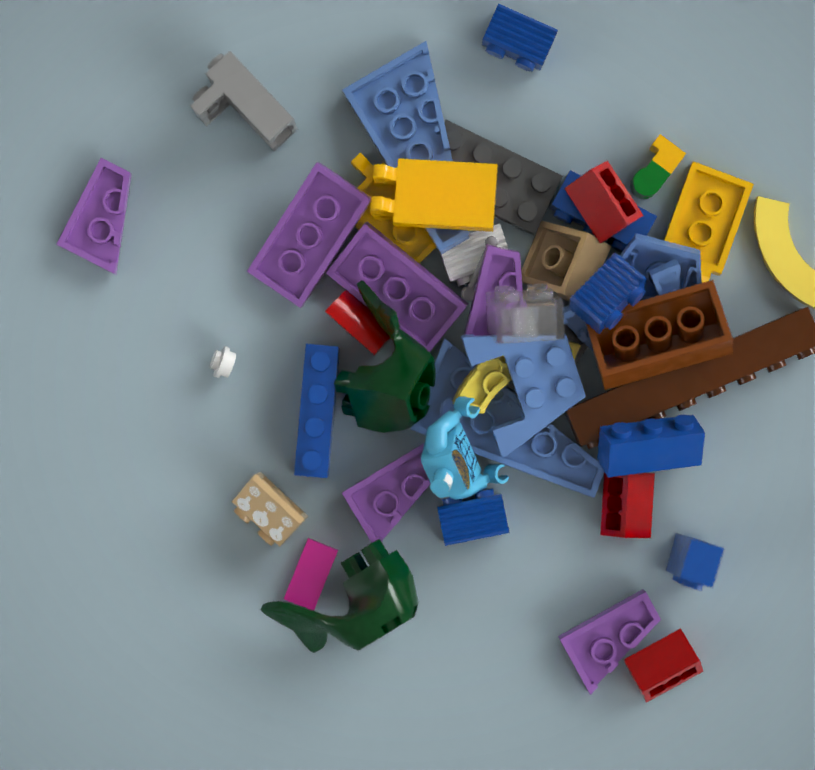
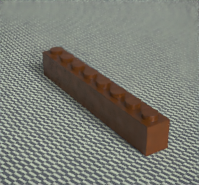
[565,307,815,449]

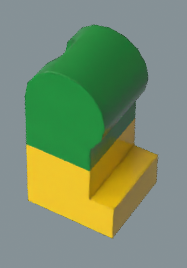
[630,134,686,199]

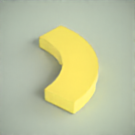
[754,196,815,309]
[452,341,581,414]

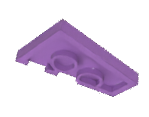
[56,158,132,275]
[464,244,525,336]
[342,443,431,543]
[558,589,661,695]

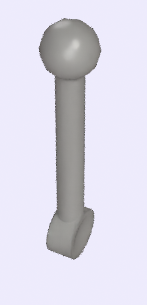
[461,236,498,301]

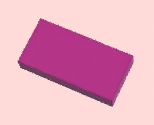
[284,538,338,610]

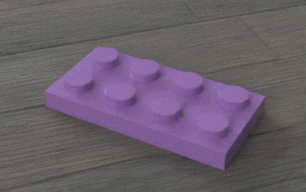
[247,162,371,308]
[326,222,468,352]

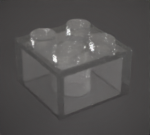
[486,284,564,344]

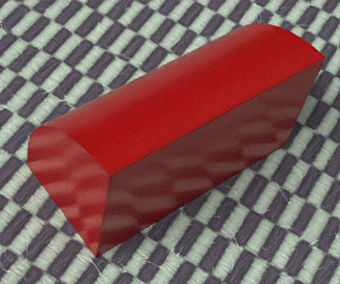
[564,160,644,244]
[325,290,391,356]
[600,472,655,538]
[623,628,704,703]

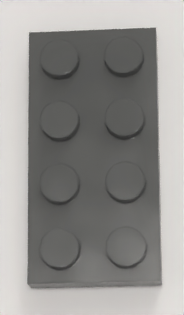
[444,120,563,236]

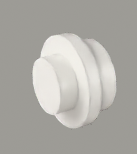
[210,346,236,378]

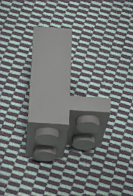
[191,51,298,151]

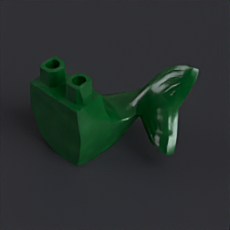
[334,280,436,433]
[261,539,419,653]

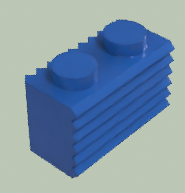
[482,3,558,72]
[570,253,646,334]
[437,488,509,546]

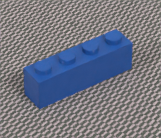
[294,344,340,478]

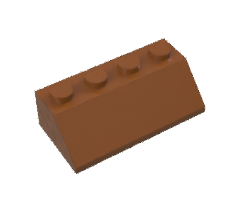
[585,280,733,390]

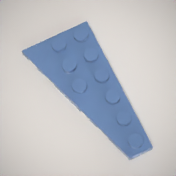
[342,41,470,255]
[410,338,604,498]

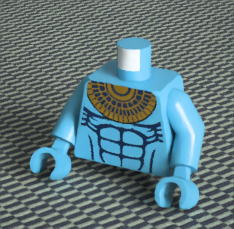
[421,396,509,500]

